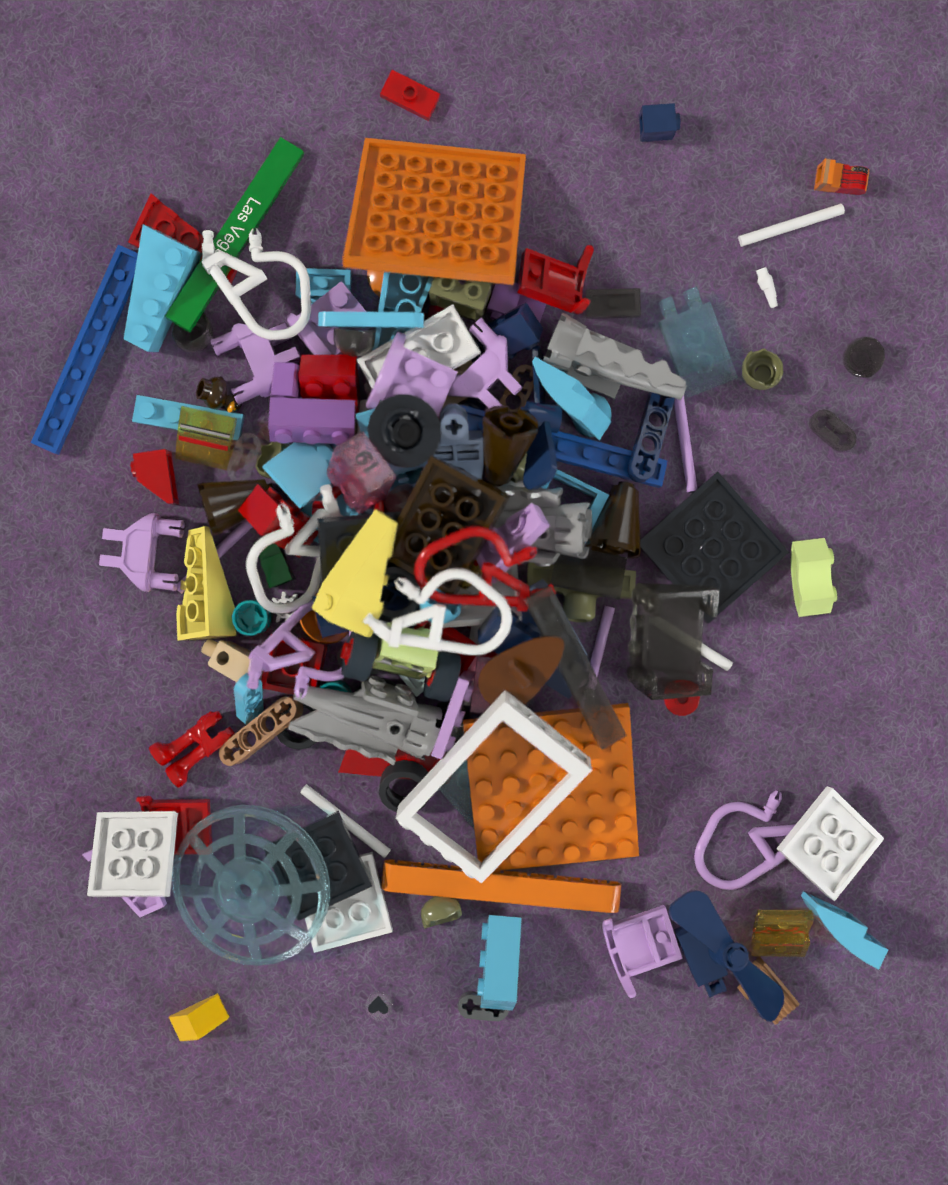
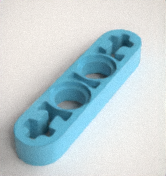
[318,312,424,328]

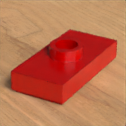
[380,70,440,121]

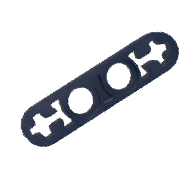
[627,392,675,483]

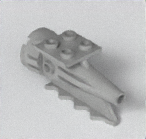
[543,313,687,400]
[494,485,592,566]
[288,676,442,765]

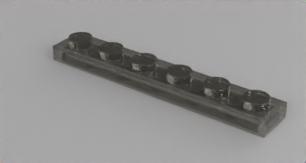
[524,586,627,750]

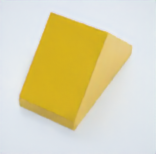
[169,993,229,1041]

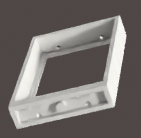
[396,690,592,883]

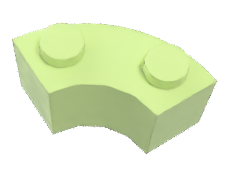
[791,538,837,617]

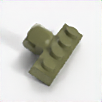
[527,563,636,623]

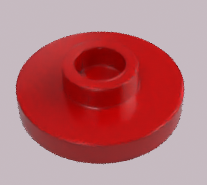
[664,680,700,716]

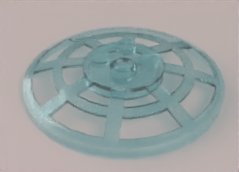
[172,805,330,966]

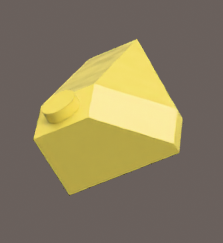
[312,510,397,637]
[176,526,236,641]

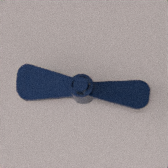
[520,345,562,490]
[669,890,784,1022]

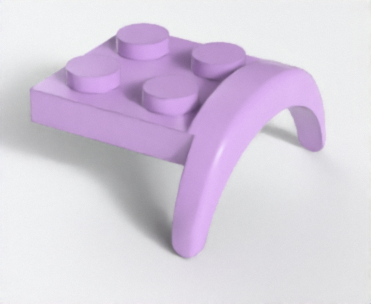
[285,281,374,355]
[366,332,457,416]
[602,905,683,998]

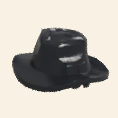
[367,394,441,468]

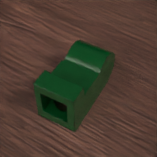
[254,541,296,588]

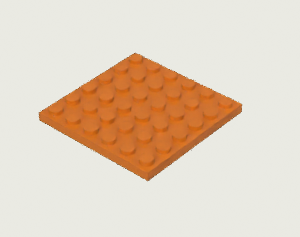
[343,138,526,285]
[463,703,639,871]

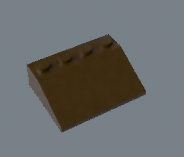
[387,456,511,594]

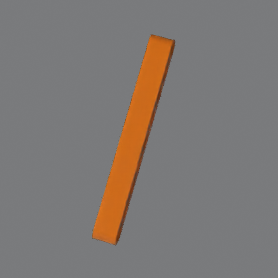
[381,859,622,913]

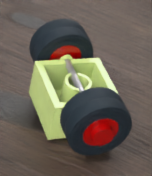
[341,621,461,702]

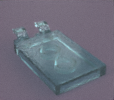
[658,287,738,398]

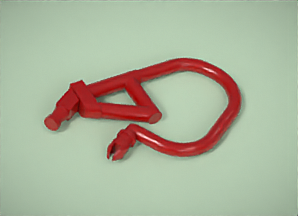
[415,526,556,612]

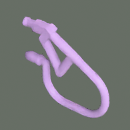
[247,600,352,699]
[694,790,796,890]

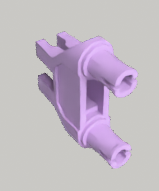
[448,318,523,408]
[210,323,301,405]
[99,513,185,592]

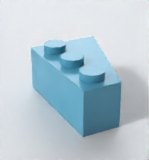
[477,915,521,1011]

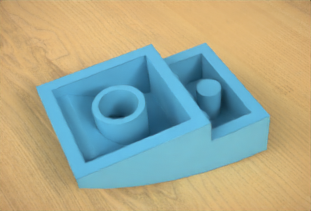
[532,357,611,440]
[801,891,888,969]

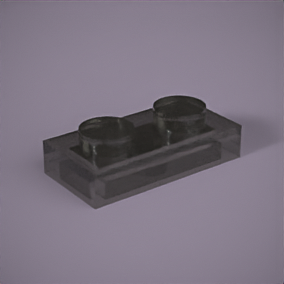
[585,288,641,319]

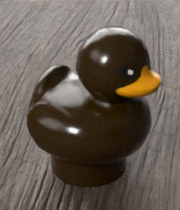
[196,376,242,413]

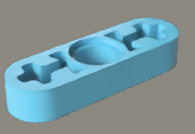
[234,673,264,725]

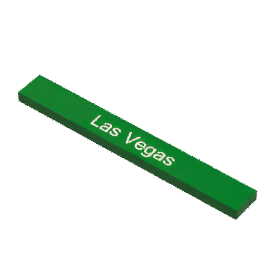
[165,137,304,332]

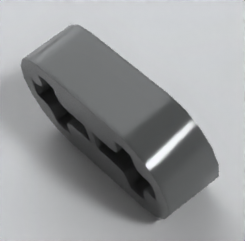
[458,991,509,1021]

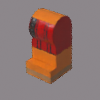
[814,158,870,195]

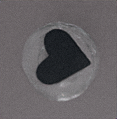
[365,990,393,1020]

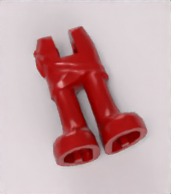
[149,711,235,788]

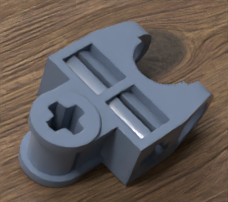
[433,404,484,479]

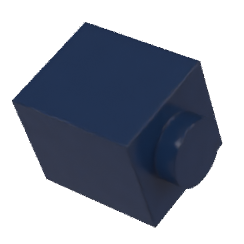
[639,103,680,142]

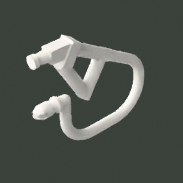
[201,229,311,340]
[246,485,342,613]
[363,569,512,655]

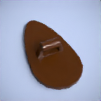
[478,636,565,705]

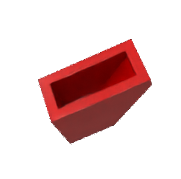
[130,449,179,505]

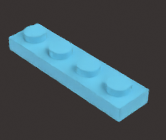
[132,395,245,442]

